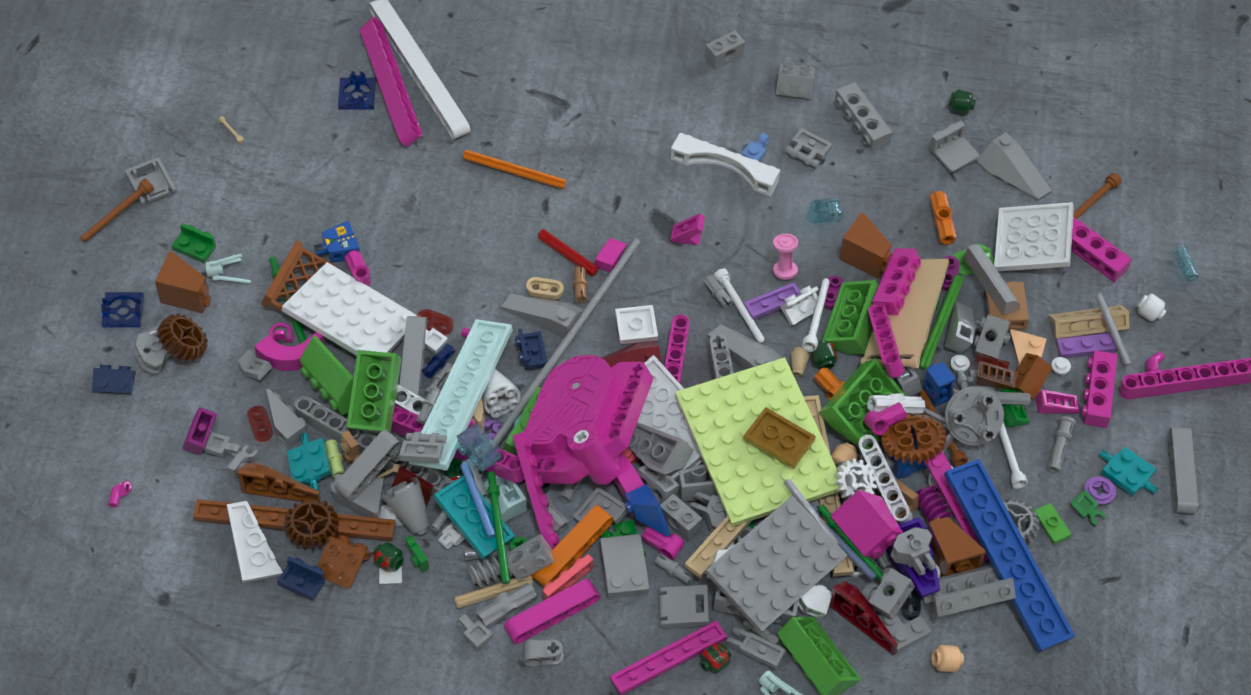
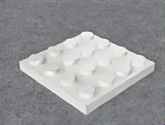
[994,202,1074,271]

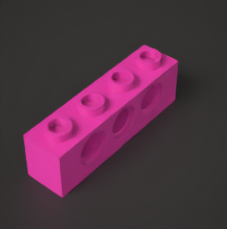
[1071,217,1132,283]
[872,248,921,316]
[1081,350,1118,428]

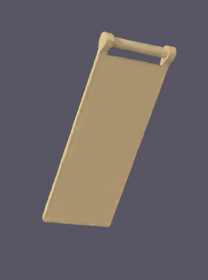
[861,259,949,369]

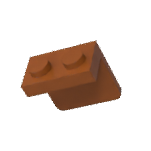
[317,534,373,589]

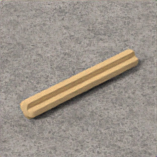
[454,575,533,608]

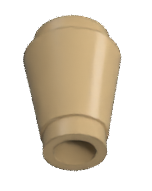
[791,347,810,377]

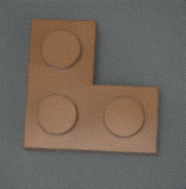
[341,430,360,464]

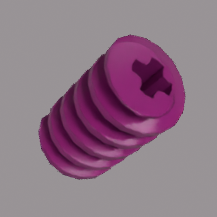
[916,486,952,523]

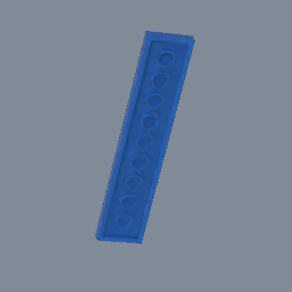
[944,458,1075,652]

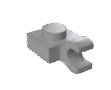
[204,432,242,458]
[228,445,258,481]
[458,614,493,650]

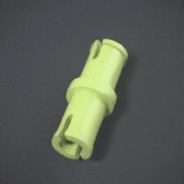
[326,440,345,478]

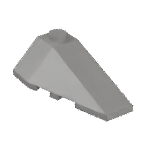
[976,132,1052,201]
[501,293,584,338]
[707,324,783,370]
[628,422,694,475]

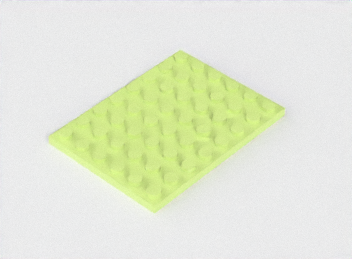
[675,357,839,527]

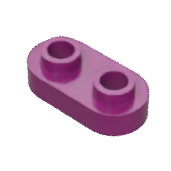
[941,256,960,291]
[823,276,844,310]

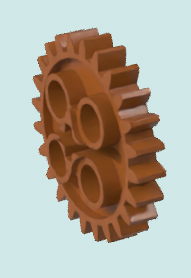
[882,413,946,464]

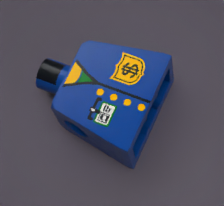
[314,221,360,263]

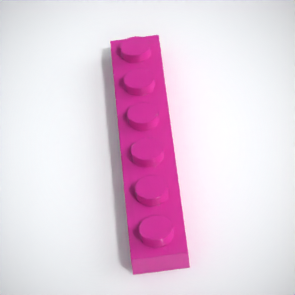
[513,431,560,550]
[923,450,989,563]
[610,620,727,695]

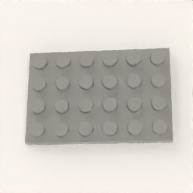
[705,495,848,634]

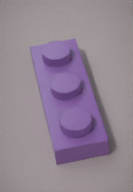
[744,282,801,320]
[1056,333,1117,358]

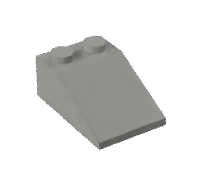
[600,534,649,599]

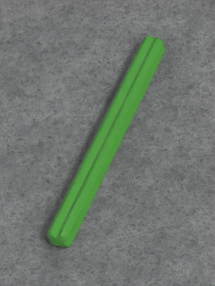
[919,274,964,370]

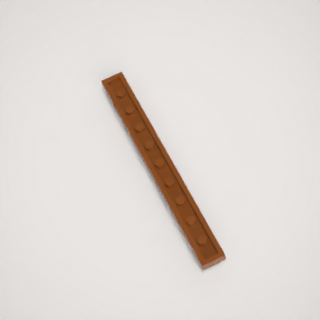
[193,499,396,541]

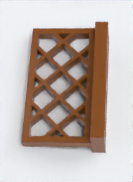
[261,240,335,315]

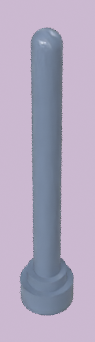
[811,504,876,580]

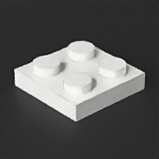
[615,305,658,345]

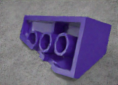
[886,517,940,598]

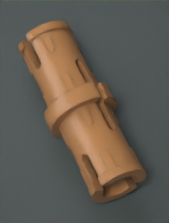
[573,266,588,303]

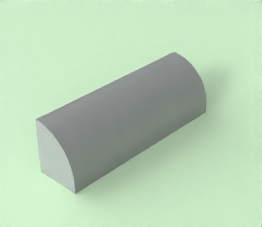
[965,245,1020,316]

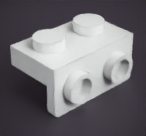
[780,286,824,326]

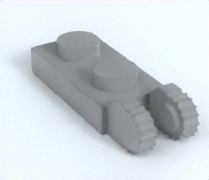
[726,627,786,669]

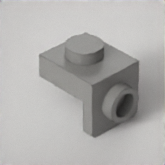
[237,350,272,380]

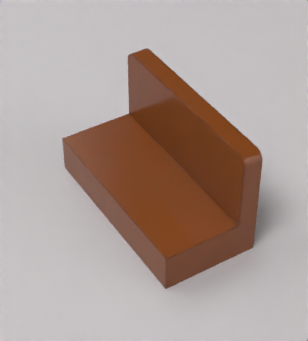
[1014,353,1052,399]

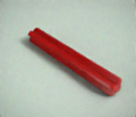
[538,229,598,276]

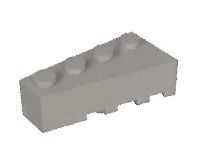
[678,464,718,502]

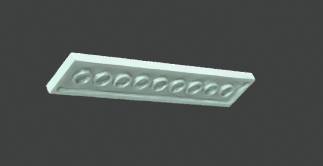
[409,319,513,470]

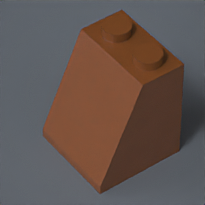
[840,212,892,279]
[155,251,211,314]
[927,517,985,577]

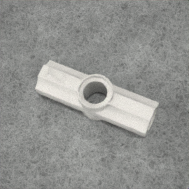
[867,394,925,414]

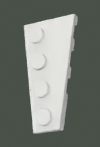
[227,501,283,583]

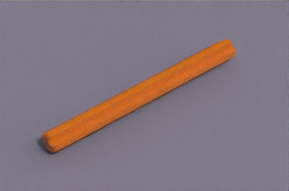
[463,150,567,189]

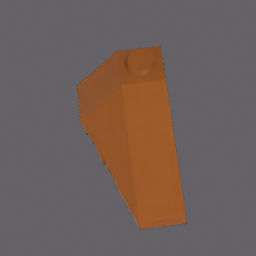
[238,463,321,502]

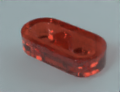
[417,309,453,335]
[247,406,273,442]

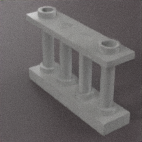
[922,565,1016,617]

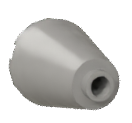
[382,477,430,535]

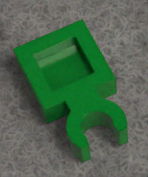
[1070,490,1106,527]
[405,535,429,573]

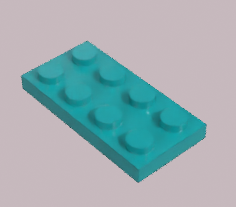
[433,475,515,560]

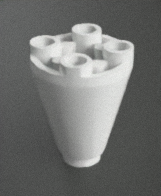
[482,369,521,418]

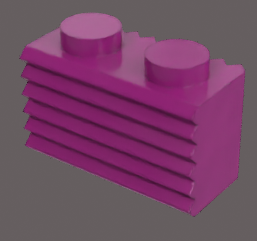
[182,407,217,455]

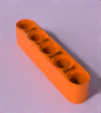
[531,505,614,587]

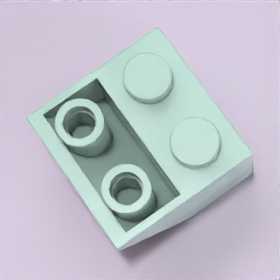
[483,475,527,522]

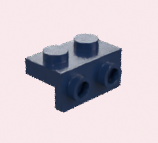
[515,329,547,371]
[92,364,136,394]
[277,556,326,601]

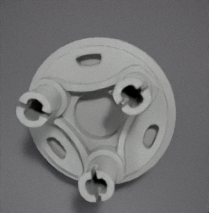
[945,386,1004,445]

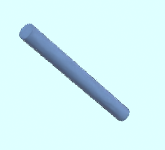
[460,462,496,538]

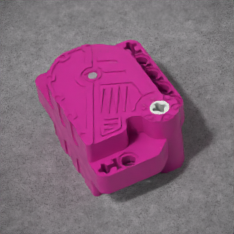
[524,355,653,485]

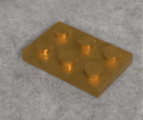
[744,407,816,469]

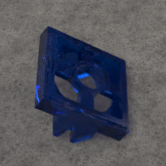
[338,71,376,110]
[101,292,144,327]

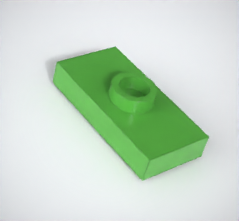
[1033,503,1072,545]

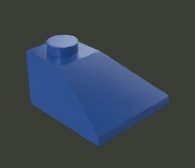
[625,484,670,537]

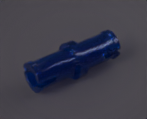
[422,344,455,378]

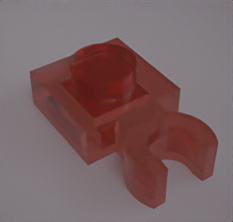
[975,352,1010,369]

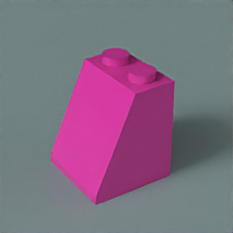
[831,490,903,559]

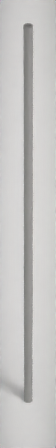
[431,238,640,531]

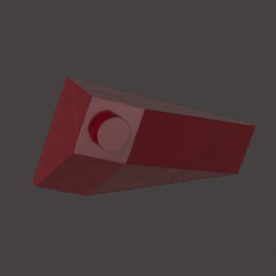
[601,341,662,368]
[829,581,898,656]

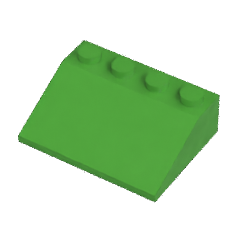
[819,358,906,450]

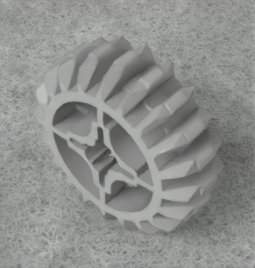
[1002,498,1039,545]

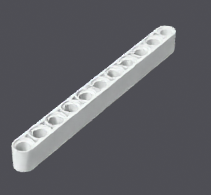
[368,0,470,140]

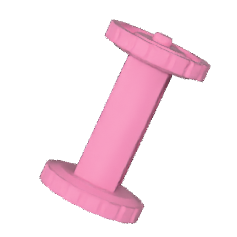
[773,233,798,280]

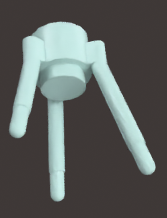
[206,254,252,284]
[759,671,803,695]

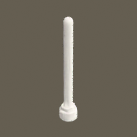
[714,268,764,343]
[802,278,830,352]
[999,422,1028,489]

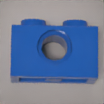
[922,362,956,407]

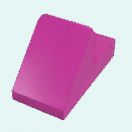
[670,213,705,245]

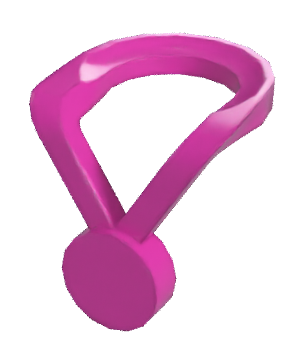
[269,322,293,343]

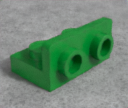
[171,223,216,264]

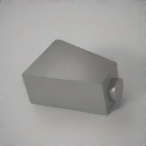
[330,474,385,518]

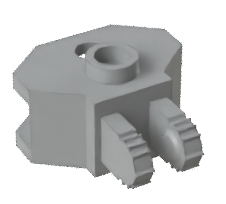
[134,332,173,375]
[689,492,727,532]
[890,528,936,575]

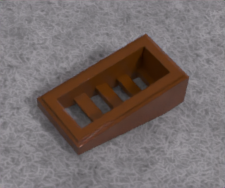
[976,361,1016,390]

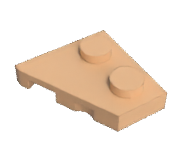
[1010,329,1047,366]

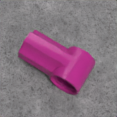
[345,250,371,287]
[864,402,907,435]
[642,526,685,560]

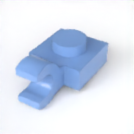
[741,133,769,162]

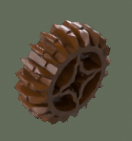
[156,313,208,363]
[284,498,339,550]

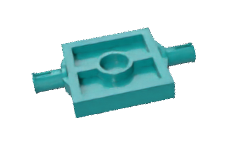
[287,433,332,491]
[1099,446,1159,496]

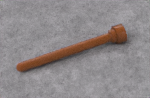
[1073,172,1122,219]
[81,178,154,242]
[918,389,968,467]

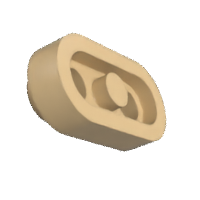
[526,277,564,300]

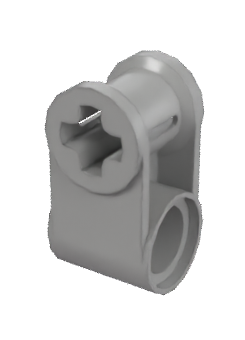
[524,640,564,667]

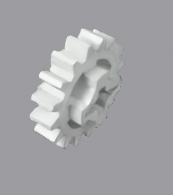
[834,459,877,499]

